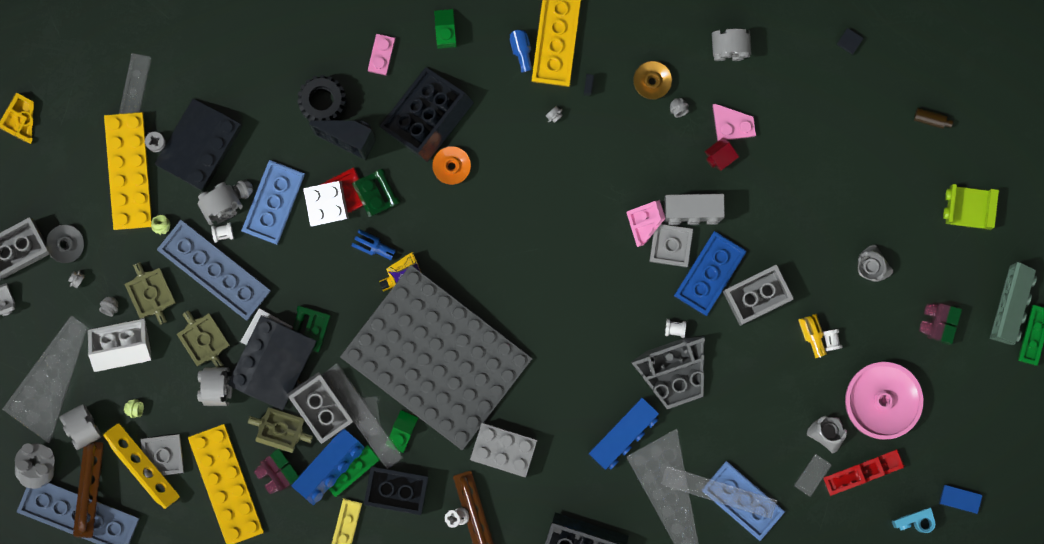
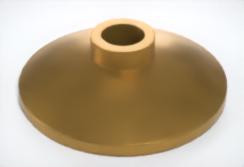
[634,61,672,99]

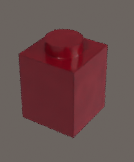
[704,138,739,170]

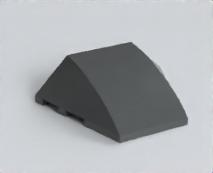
[631,337,704,409]

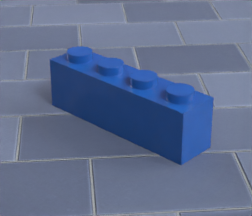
[589,398,659,470]
[291,429,365,506]

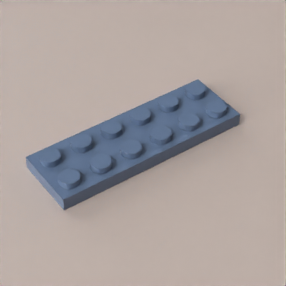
[157,220,271,321]
[17,483,140,544]

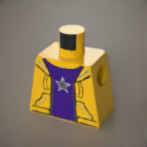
[379,252,421,292]

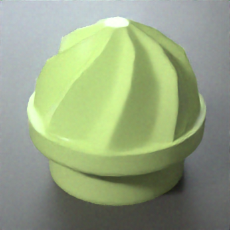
[151,215,170,235]
[124,399,144,418]

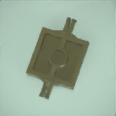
[125,262,176,325]
[177,310,230,367]
[248,407,313,453]

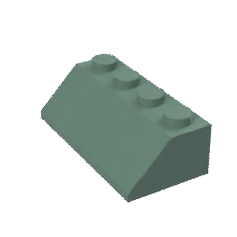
[990,262,1037,345]

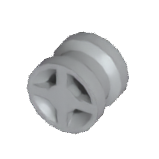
[145,132,166,152]

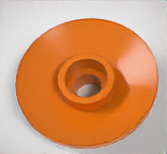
[433,146,471,185]

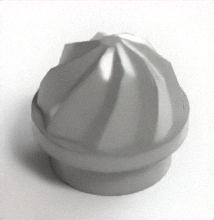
[670,98,689,118]
[233,180,253,199]
[99,297,118,316]

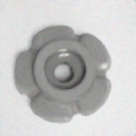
[546,106,562,123]
[68,270,85,288]

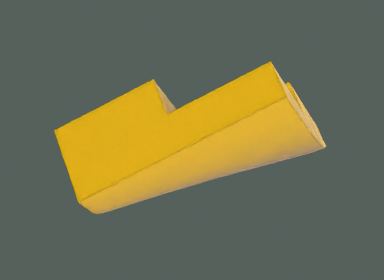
[0,93,34,144]

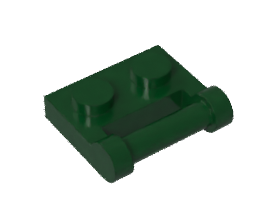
[352,169,400,218]
[292,306,331,352]

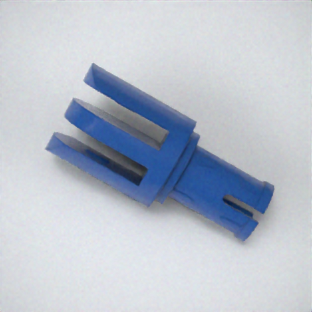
[510,30,533,72]
[351,229,396,261]

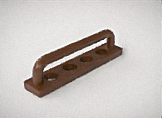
[73,442,104,538]
[453,471,493,544]

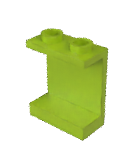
[943,184,999,230]

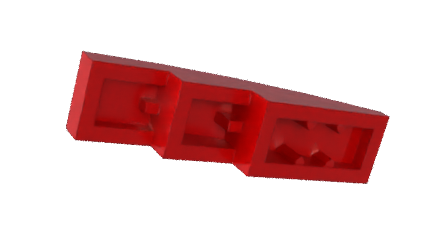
[823,449,904,496]

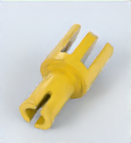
[798,314,827,358]

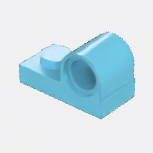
[892,508,936,533]

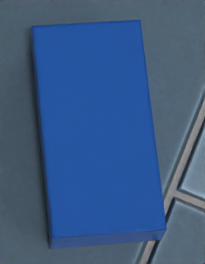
[939,485,982,514]

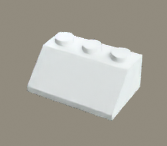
[88,319,151,372]

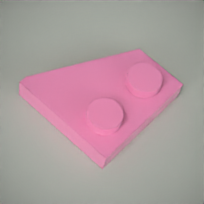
[713,104,756,141]
[627,200,665,247]

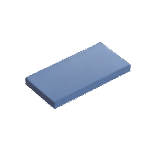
[241,160,305,245]
[701,461,785,541]

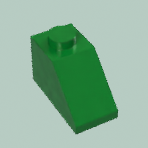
[434,9,456,49]

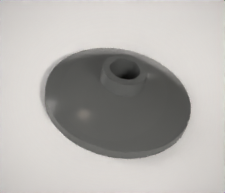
[46,225,84,263]

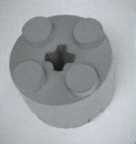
[712,29,751,61]
[198,182,243,225]
[197,367,232,406]
[59,404,102,450]
[15,443,55,489]

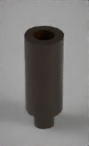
[914,107,953,129]

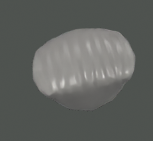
[858,245,893,282]
[807,416,847,453]

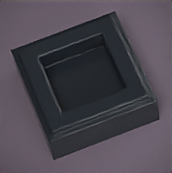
[837,28,863,55]
[583,74,594,96]

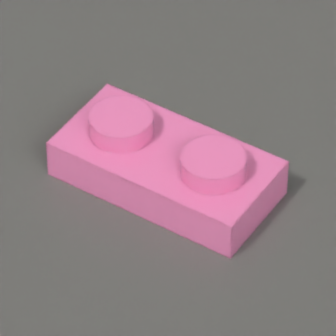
[368,34,395,76]

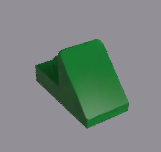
[386,410,418,453]

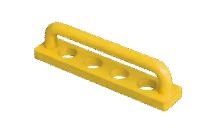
[103,424,180,509]

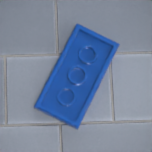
[674,231,747,316]

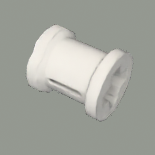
[211,223,234,243]
[665,319,686,338]
[823,329,843,351]
[445,508,469,528]

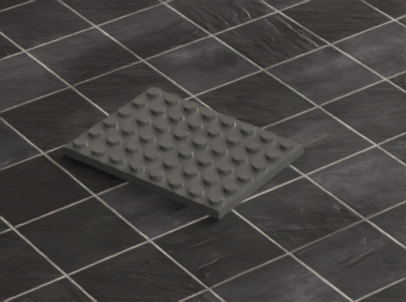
[340,265,532,450]

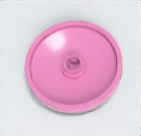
[845,362,923,439]

